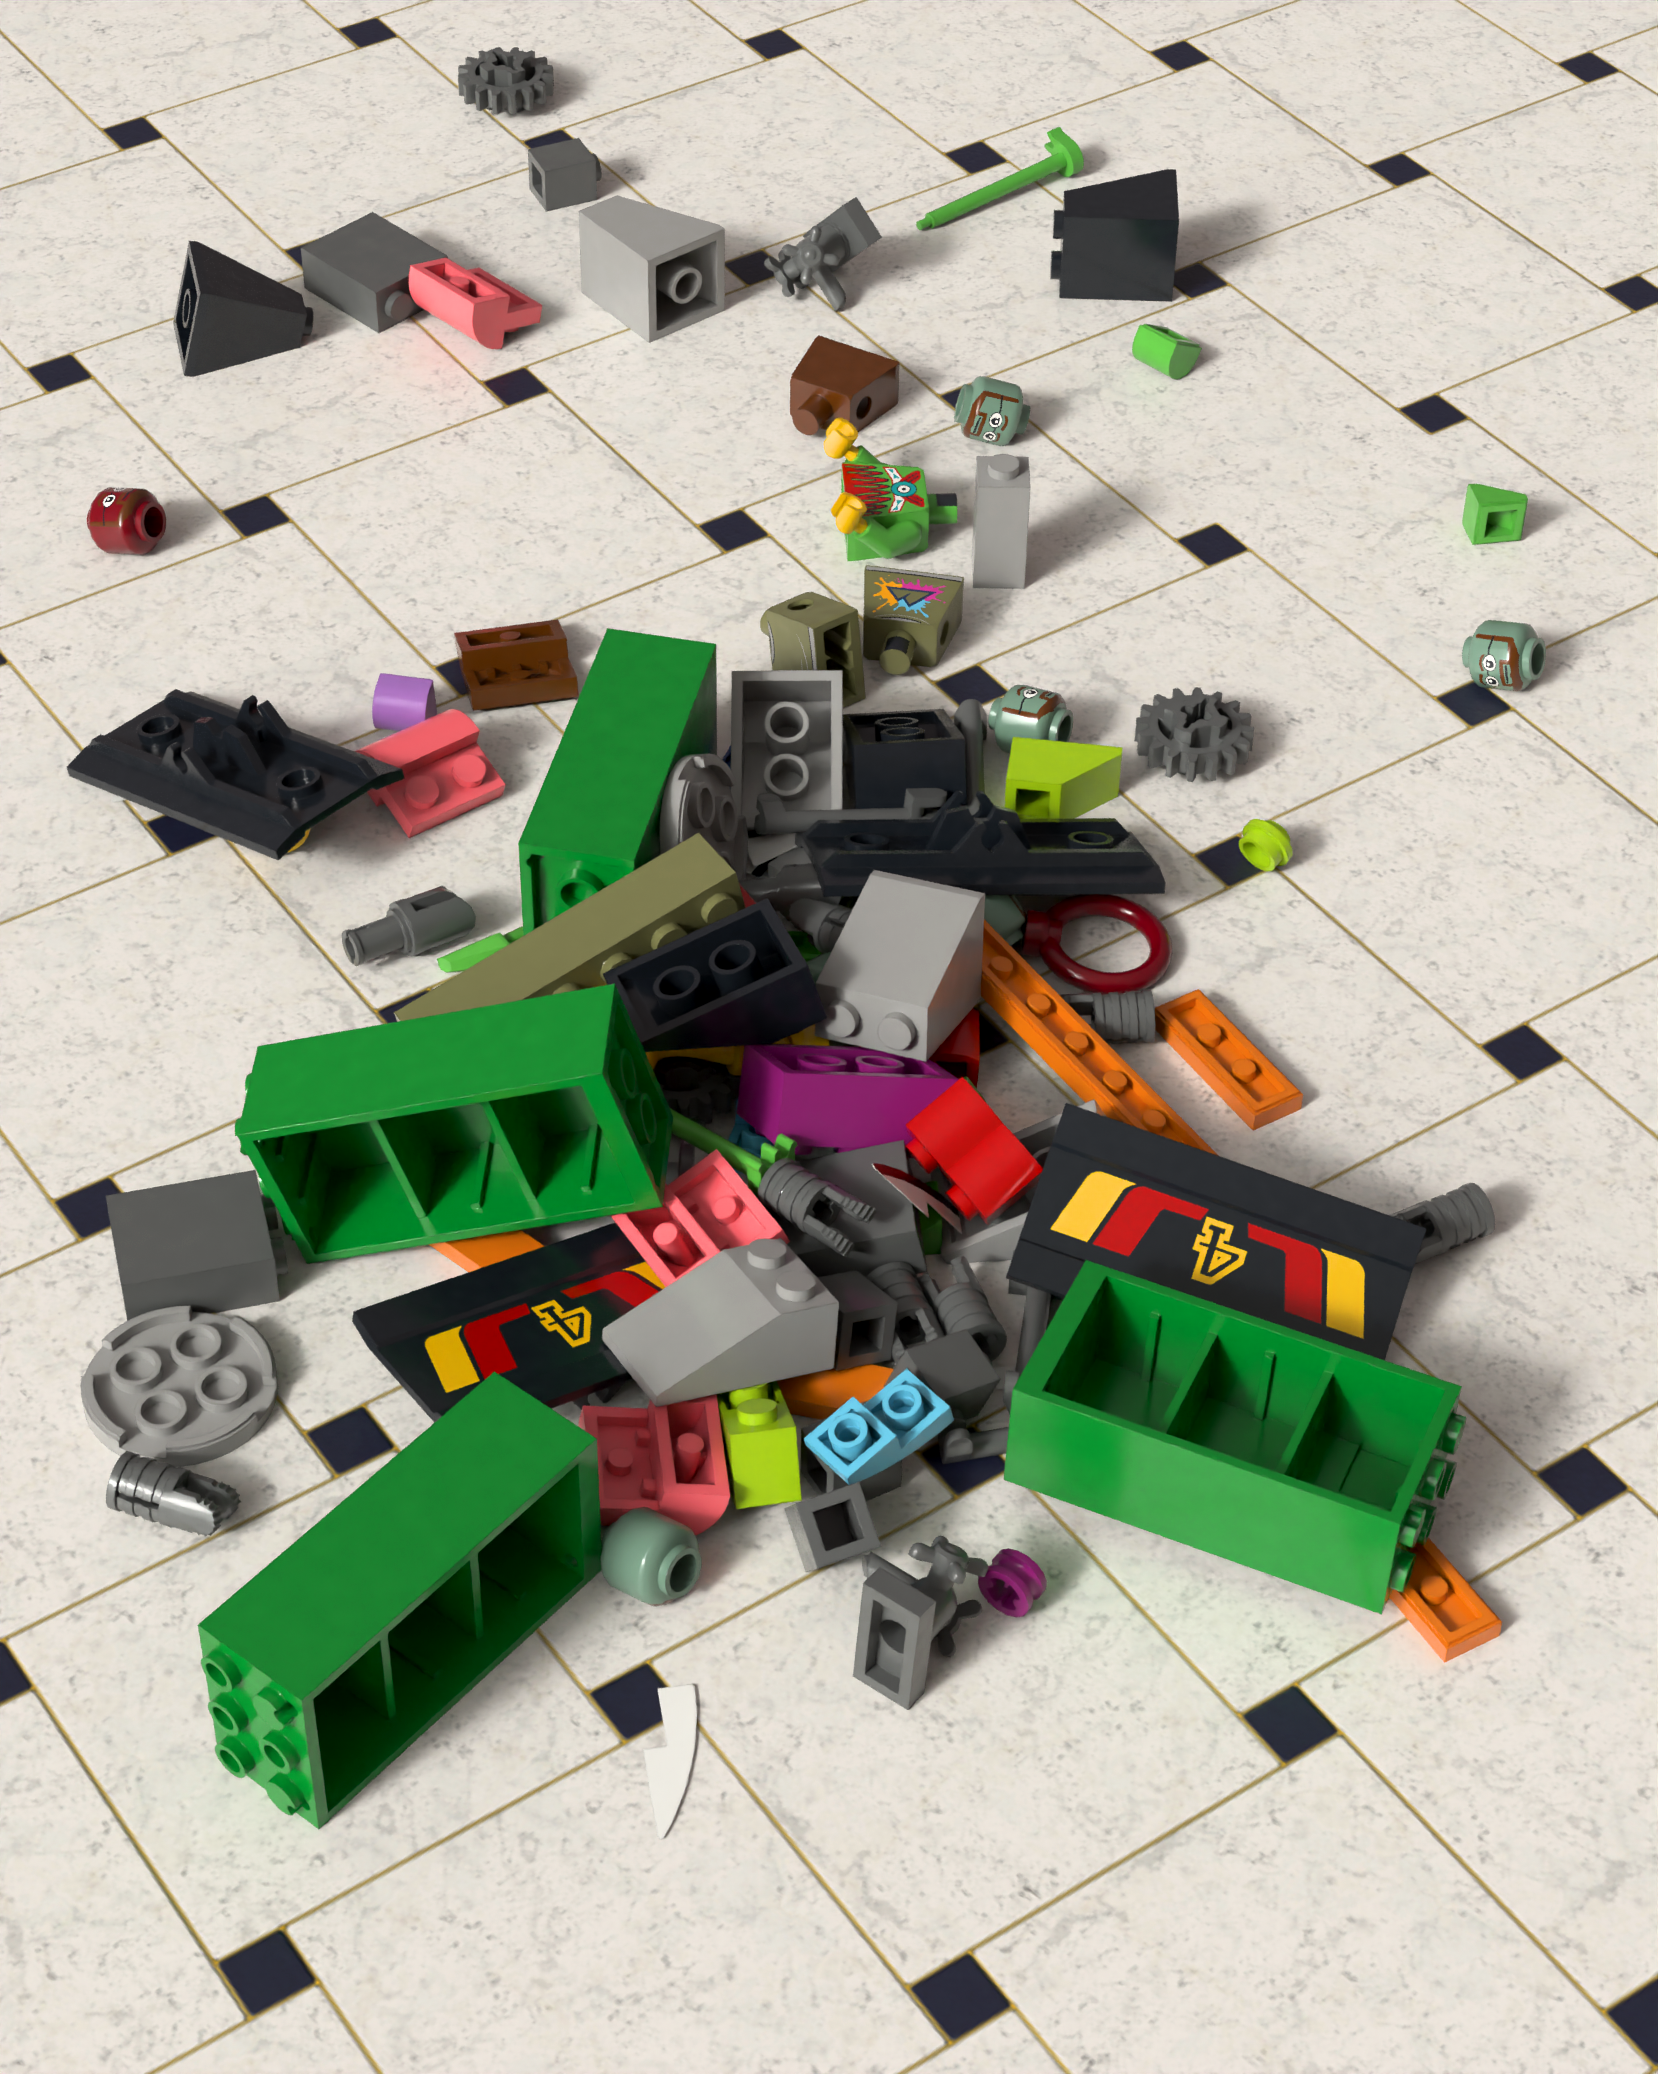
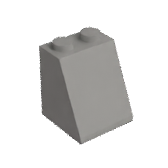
[579,195,725,343]
[815,870,985,1062]

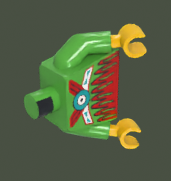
[824,418,957,561]

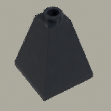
[173,241,314,377]

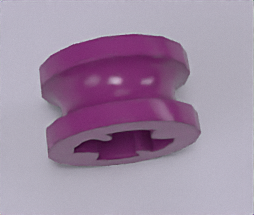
[978,1548,1047,1617]

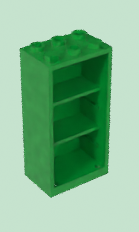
[518,628,717,936]
[235,984,673,1264]
[1004,1260,1467,1615]
[198,1372,602,1829]

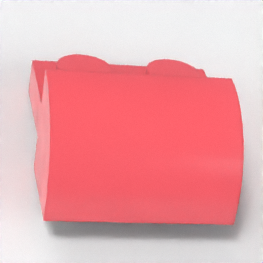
[409,258,542,349]
[355,709,506,838]
[610,1149,790,1287]
[579,1394,730,1536]

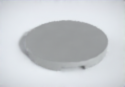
[660,753,748,880]
[80,1306,278,1467]

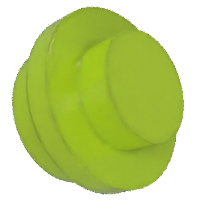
[1239,819,1293,871]

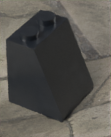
[1050,169,1179,302]

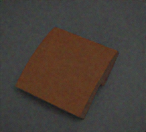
[454,619,579,711]

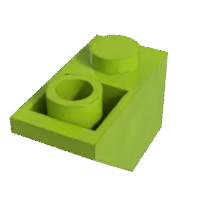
[1004,737,1123,819]
[717,1381,802,1509]

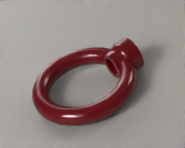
[1021,894,1173,994]

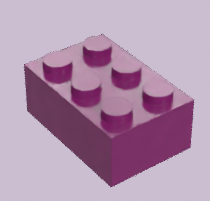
[736,1044,959,1158]

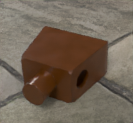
[790,335,900,435]

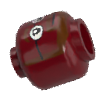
[87,487,166,555]

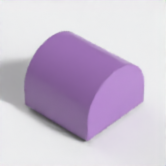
[372,673,437,731]

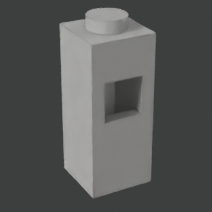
[972,454,1031,589]

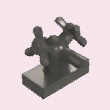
[764,197,882,311]
[853,1536,988,1710]

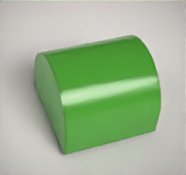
[1132,324,1202,380]

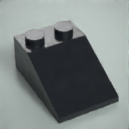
[843,709,967,810]
[603,898,827,1052]

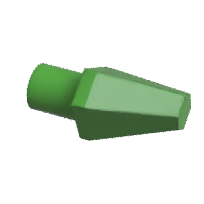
[437,926,523,973]

